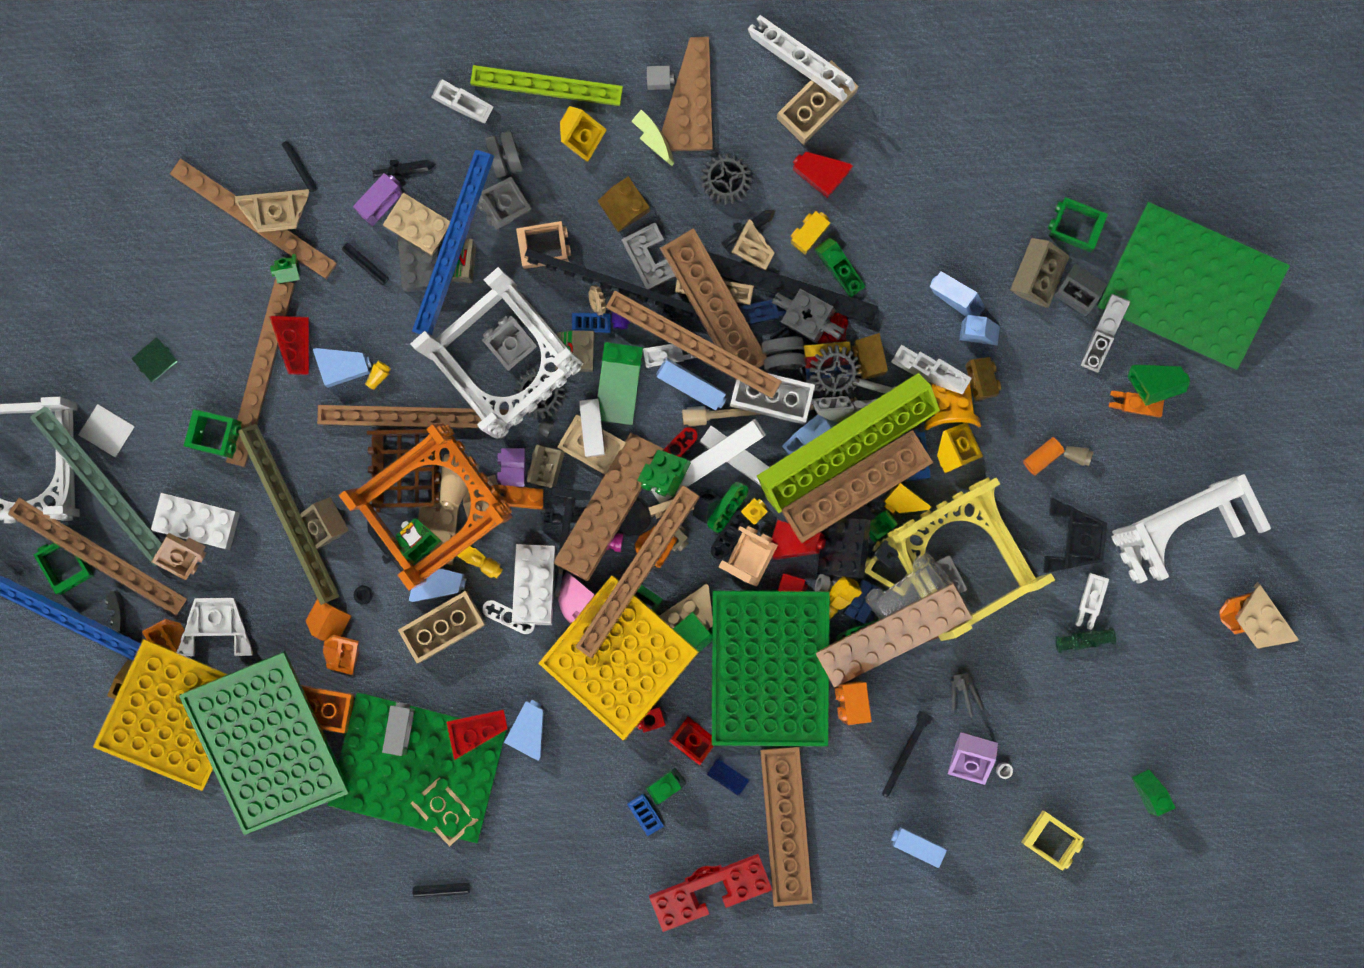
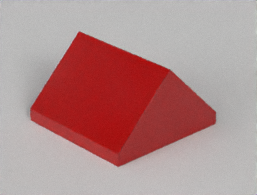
[669,717,715,765]

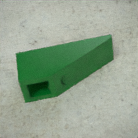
[814,238,865,297]

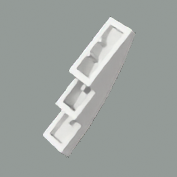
[891,345,972,394]

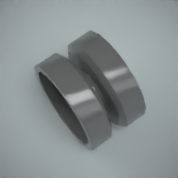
[485,130,523,178]
[761,337,806,372]

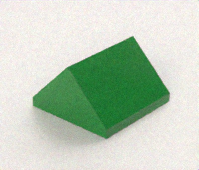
[673,612,713,652]

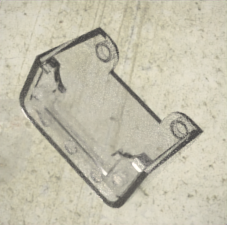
[865,552,955,620]

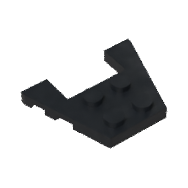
[1043,498,1107,573]

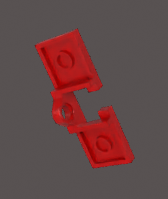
[649,854,772,932]

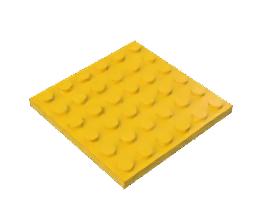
[538,576,699,741]
[93,639,228,791]

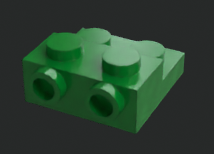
[637,450,691,497]

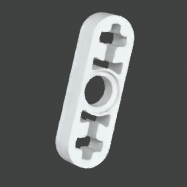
[483,600,535,634]

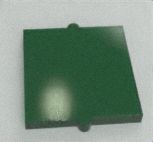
[131,337,177,382]

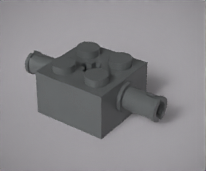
[772,289,845,344]

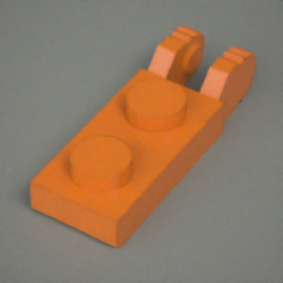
[1109,391,1164,418]
[491,484,543,509]

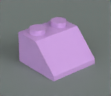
[948,733,998,785]

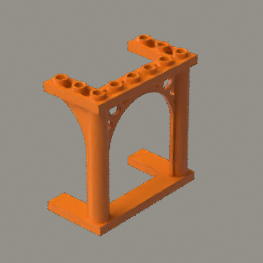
[339,423,512,591]

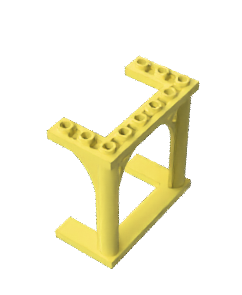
[884,477,1055,641]

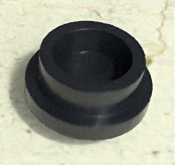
[353,585,373,605]

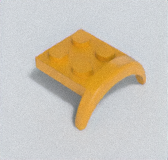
[924,382,981,430]

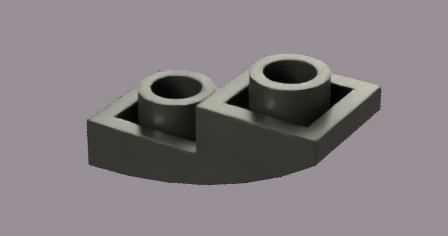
[105,591,125,631]

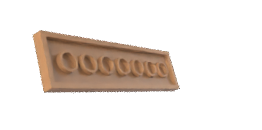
[660,228,767,381]
[781,430,933,543]
[554,432,664,581]
[816,583,973,688]
[760,747,813,907]

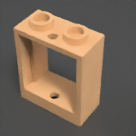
[516,221,571,269]

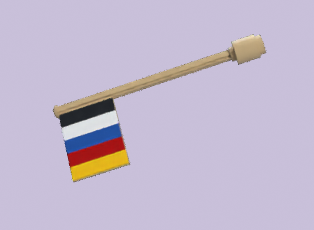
[682,341,858,426]

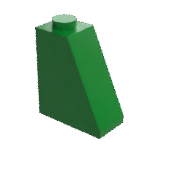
[1128,365,1190,406]
[1131,769,1175,816]

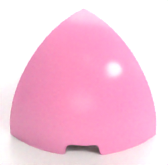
[558,571,595,624]

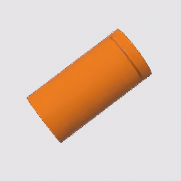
[1023,437,1065,476]

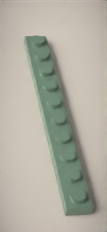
[30,407,161,567]

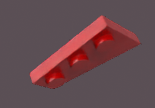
[269,316,309,375]
[447,709,508,760]

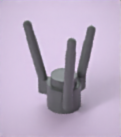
[951,673,984,717]

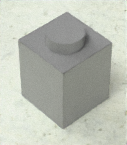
[647,66,674,90]

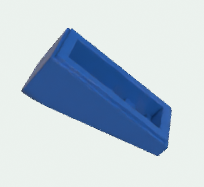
[572,313,611,333]
[627,793,664,837]

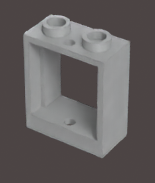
[382,702,415,756]

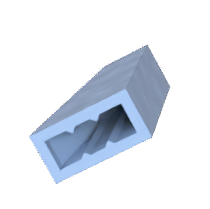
[656,357,727,410]

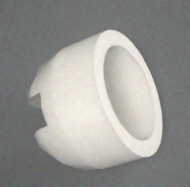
[996,762,1013,779]

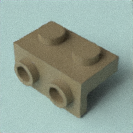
[527,445,565,488]
[672,525,689,552]

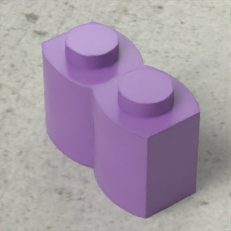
[497,448,526,487]

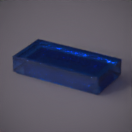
[707,758,750,796]

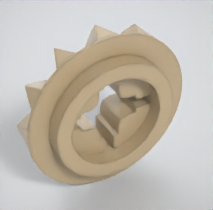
[589,285,606,316]

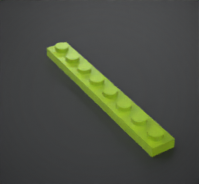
[470,65,623,106]

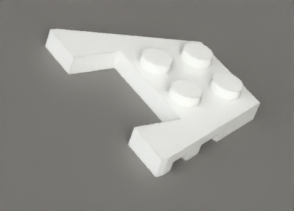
[176,598,253,656]

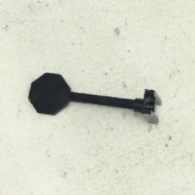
[551,487,591,597]
[541,501,650,535]

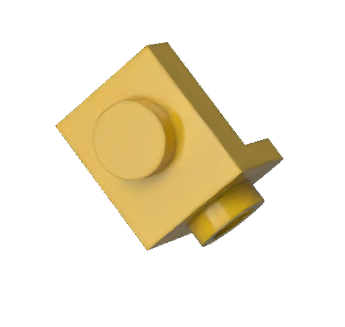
[741,498,768,525]

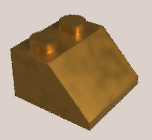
[598,176,650,233]
[852,333,888,380]
[965,357,1001,402]

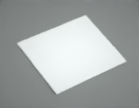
[79,404,134,457]

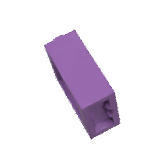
[353,173,403,227]

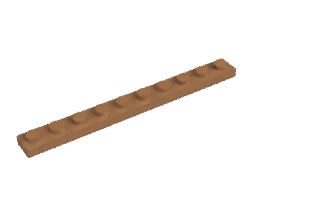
[170,159,337,279]
[226,279,295,467]
[606,291,782,399]
[317,405,508,429]
[576,485,700,658]
[8,498,187,616]

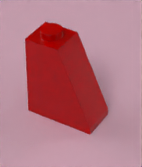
[793,152,853,199]
[771,520,826,560]

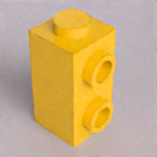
[791,211,830,255]

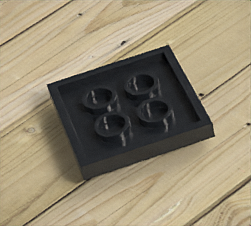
[817,518,871,578]

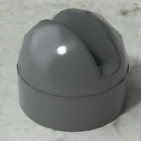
[538,421,554,437]

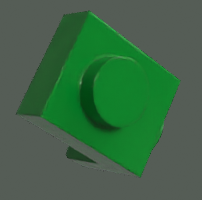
[869,510,898,542]

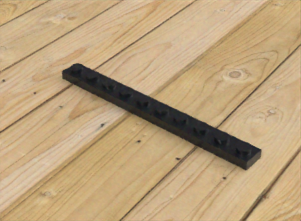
[524,249,701,321]
[707,252,878,325]

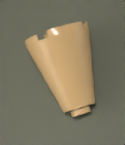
[440,454,480,510]

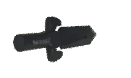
[372,160,436,181]
[721,210,776,249]
[367,522,404,572]

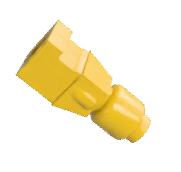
[457,546,503,579]
[829,577,862,620]

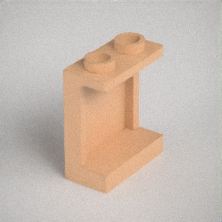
[719,526,778,587]

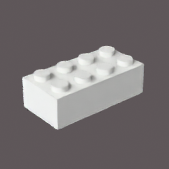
[730,373,815,424]
[151,493,240,550]
[512,544,556,625]

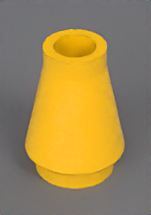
[365,360,391,390]

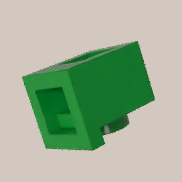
[270,254,301,284]

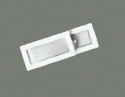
[431,79,493,124]
[579,399,605,457]

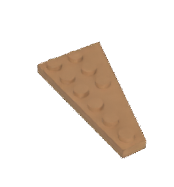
[661,37,712,151]

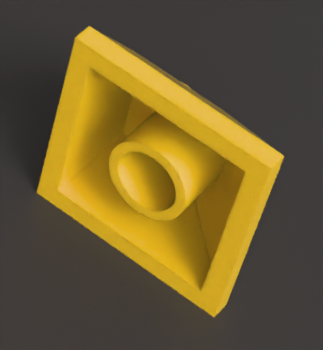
[560,106,607,162]
[937,423,983,473]
[883,483,931,513]

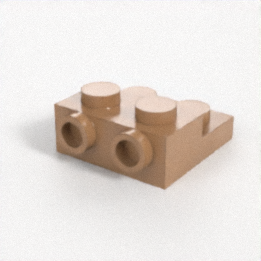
[152,533,206,580]

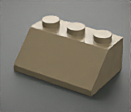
[1010,238,1070,308]

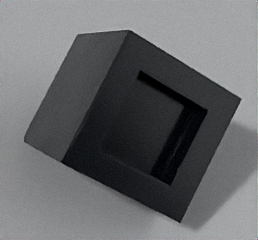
[693,490,722,524]

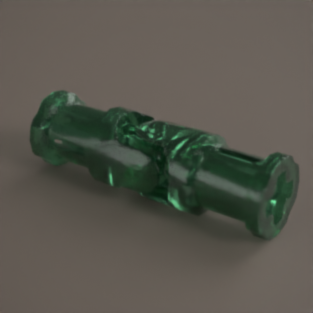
[1055,627,1116,653]

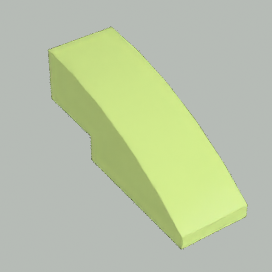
[632,110,674,166]

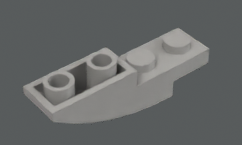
[1080,294,1130,373]
[812,396,876,423]

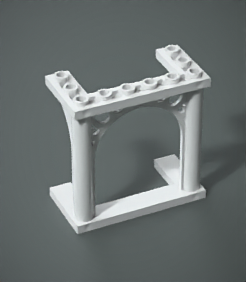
[410,267,584,439]
[0,397,80,523]
[1112,474,1271,583]

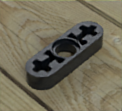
[711,510,750,559]

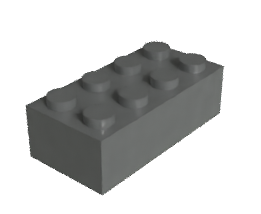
[398,210,440,292]

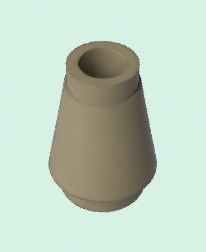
[1064,446,1094,466]

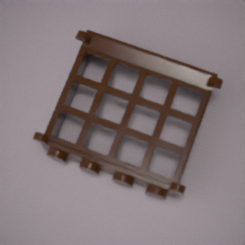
[367,429,442,513]

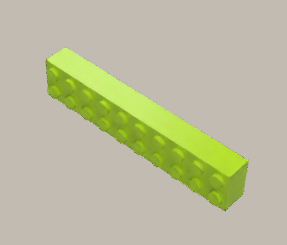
[757,373,940,513]

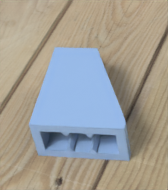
[930,272,985,317]
[959,315,1000,346]
[313,348,372,388]
[782,415,838,455]
[409,569,467,602]
[504,699,544,761]
[891,827,947,868]

